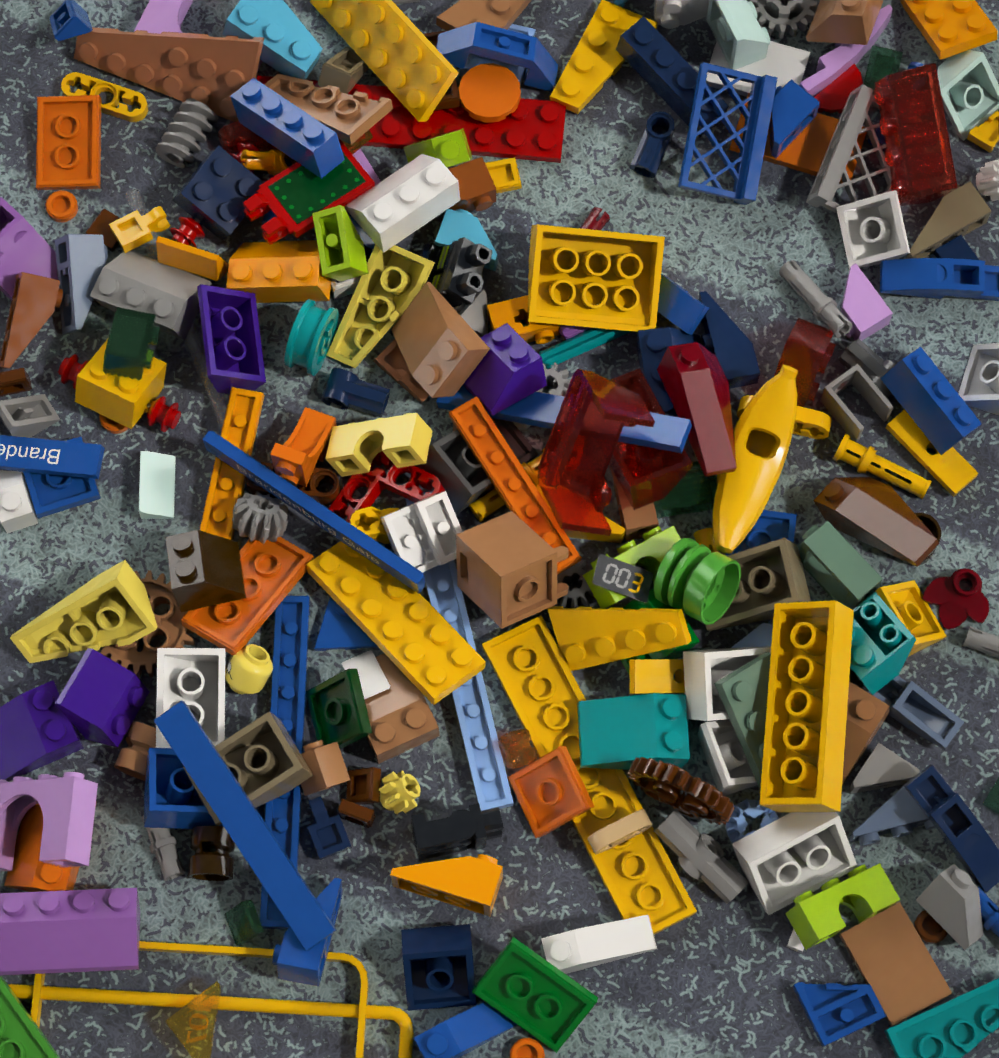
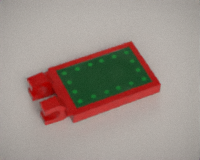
[243,139,375,245]

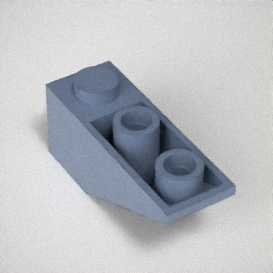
[849,774,942,846]

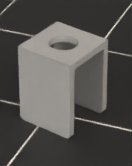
[820,363,893,442]

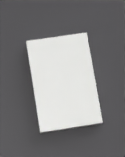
[706,41,810,97]

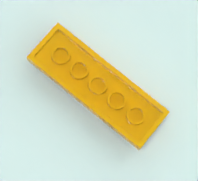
[310,0,459,122]
[306,541,486,705]

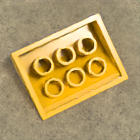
[528,224,665,332]

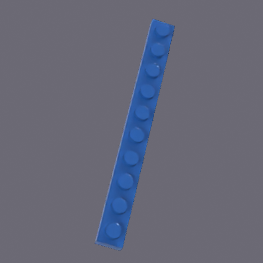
[260,596,310,929]

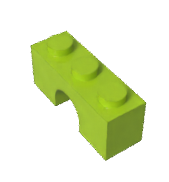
[583,525,681,609]
[785,863,901,950]

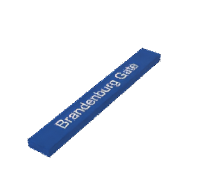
[202,430,426,594]
[0,435,105,479]

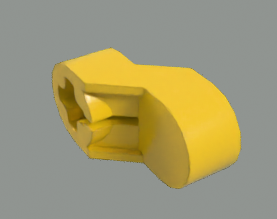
[349,506,399,544]

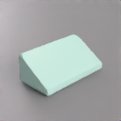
[139,451,176,519]

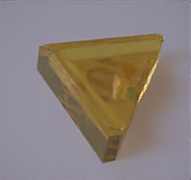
[165,981,221,1058]

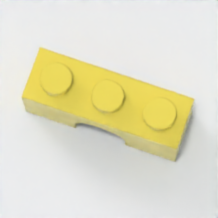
[325,413,433,477]

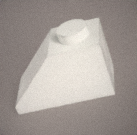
[0,470,38,534]

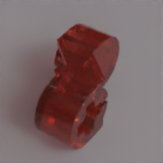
[218,121,278,154]

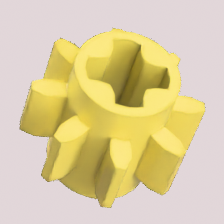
[379,770,420,814]

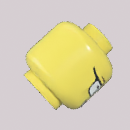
[225,644,273,694]

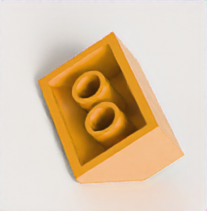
[226,240,332,303]

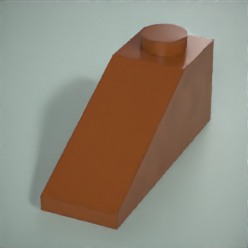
[449,157,496,212]
[0,272,63,369]

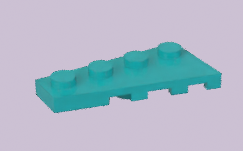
[884,978,999,1058]

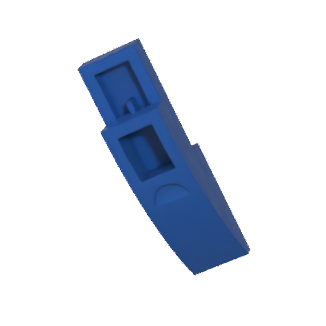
[880,258,999,301]

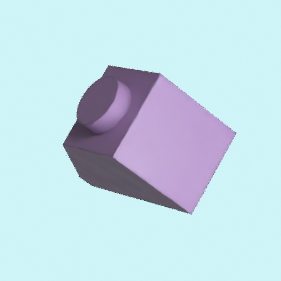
[840,263,893,341]

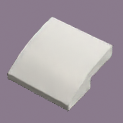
[380,491,463,572]

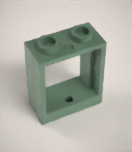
[798,521,883,610]

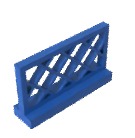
[678,62,778,205]

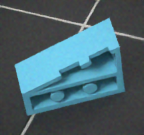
[223,0,323,80]

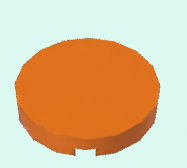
[458,63,521,123]

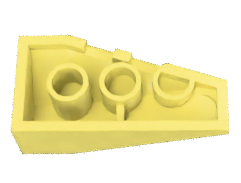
[326,244,435,368]
[10,560,158,663]

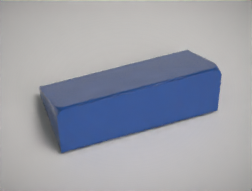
[49,0,93,41]

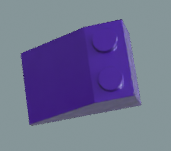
[0,680,84,781]

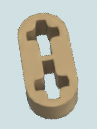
[587,809,653,854]

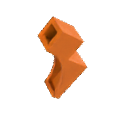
[270,407,337,487]

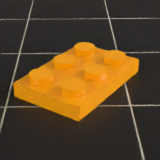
[900,0,998,60]

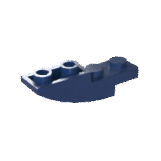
[903,764,999,893]

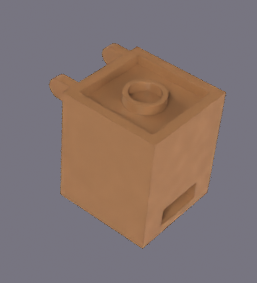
[456,511,569,629]

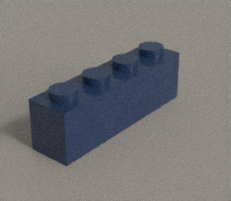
[616,16,729,138]

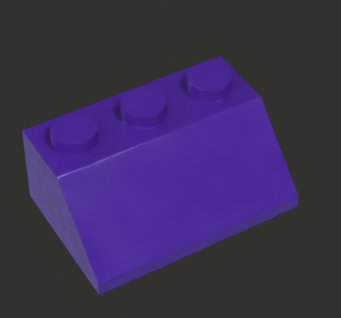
[197,284,266,394]

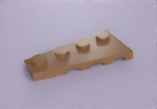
[436,0,531,31]
[264,74,393,145]

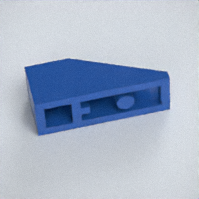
[272,878,343,986]
[414,1002,518,1058]

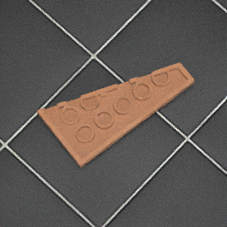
[73,27,264,125]

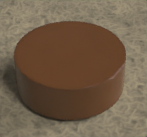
[914,910,948,944]

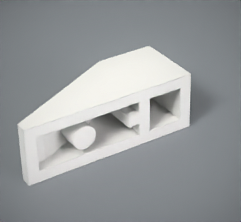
[541,915,657,974]

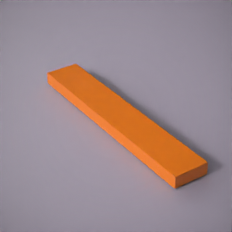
[449,396,582,575]

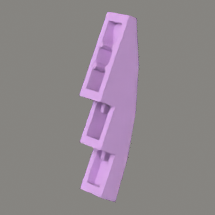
[799,4,893,97]

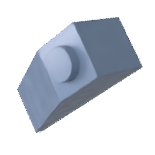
[55,234,108,335]

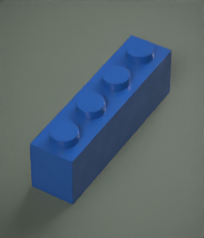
[230,77,345,179]

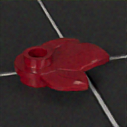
[923,568,989,630]

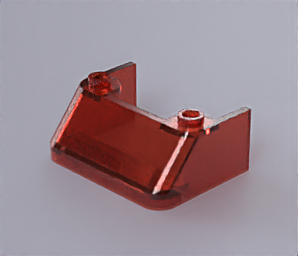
[537,369,655,536]

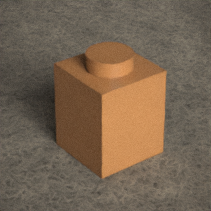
[301,740,350,796]

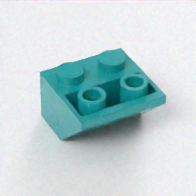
[850,592,916,695]

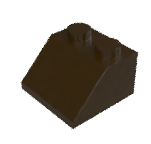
[165,530,246,612]

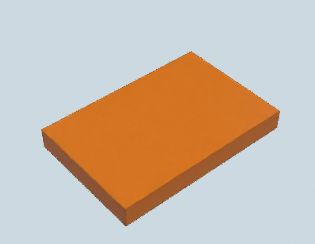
[36,95,101,190]

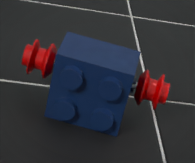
[170,142,264,248]

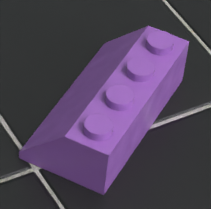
[0,888,140,975]

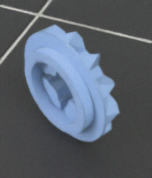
[726,799,779,843]

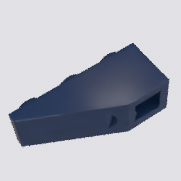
[698,291,760,389]

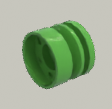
[654,538,741,625]

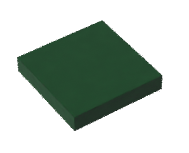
[306,669,372,749]

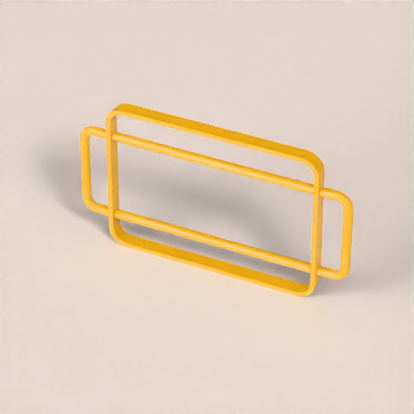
[8,941,414,1058]

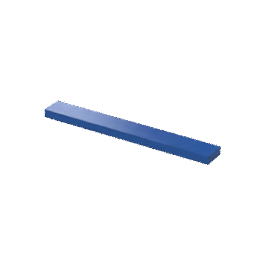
[436,385,692,453]
[154,700,337,951]

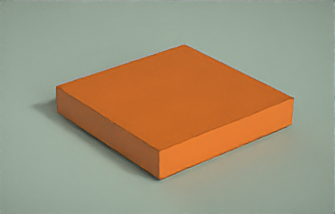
[507,746,595,838]

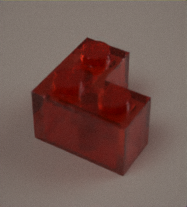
[774,318,836,407]

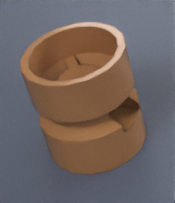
[114,722,156,781]

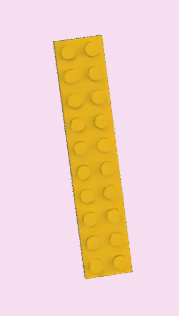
[482,615,697,935]

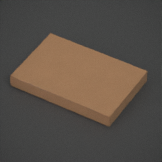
[839,902,952,1027]

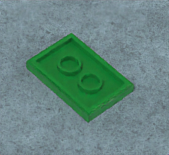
[472,937,598,1053]

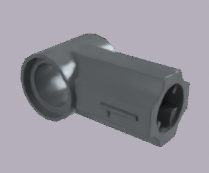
[839,339,896,398]

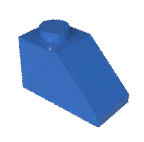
[769,80,820,158]

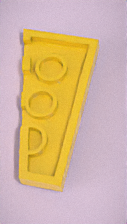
[550,0,658,114]
[547,606,692,671]

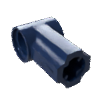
[630,111,675,178]
[321,368,390,417]

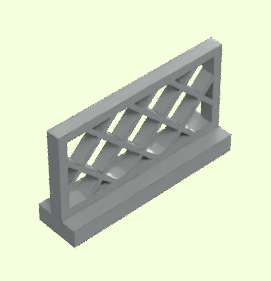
[806,84,923,213]

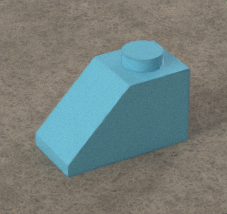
[435,209,498,271]

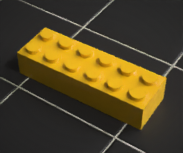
[759,600,854,813]

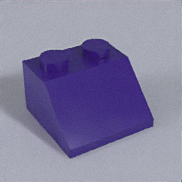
[463,323,547,416]
[55,648,150,748]

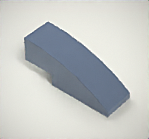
[858,675,964,749]

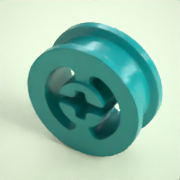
[284,299,339,376]

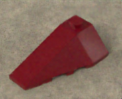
[657,342,737,477]

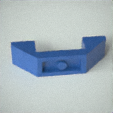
[436,22,558,92]

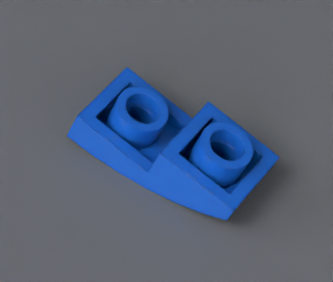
[658,274,709,335]

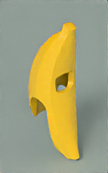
[712,364,798,554]

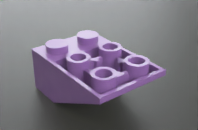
[0,197,58,301]

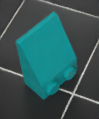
[577,693,690,770]

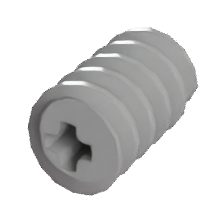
[155,98,219,169]

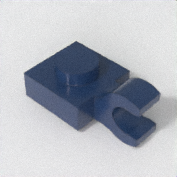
[307,796,352,860]

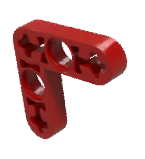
[329,451,445,523]

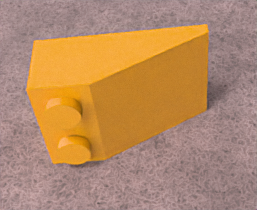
[390,854,503,917]

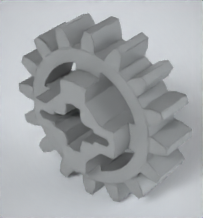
[750,0,817,39]

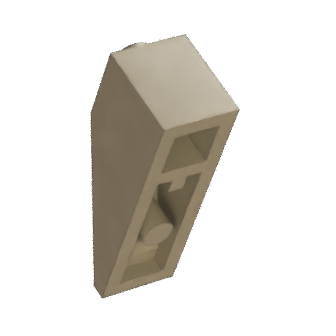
[906,181,992,259]

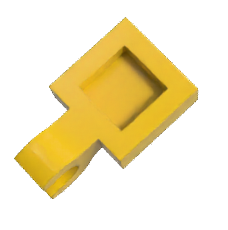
[109,206,170,253]

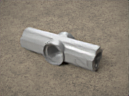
[654,809,749,904]

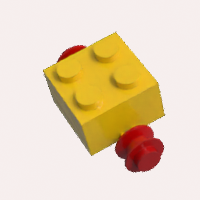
[58,336,181,432]

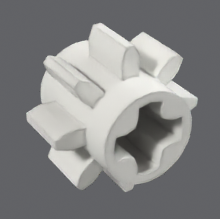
[976,159,999,201]

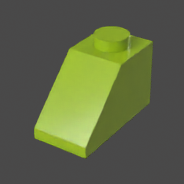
[403,128,473,167]
[312,205,369,282]

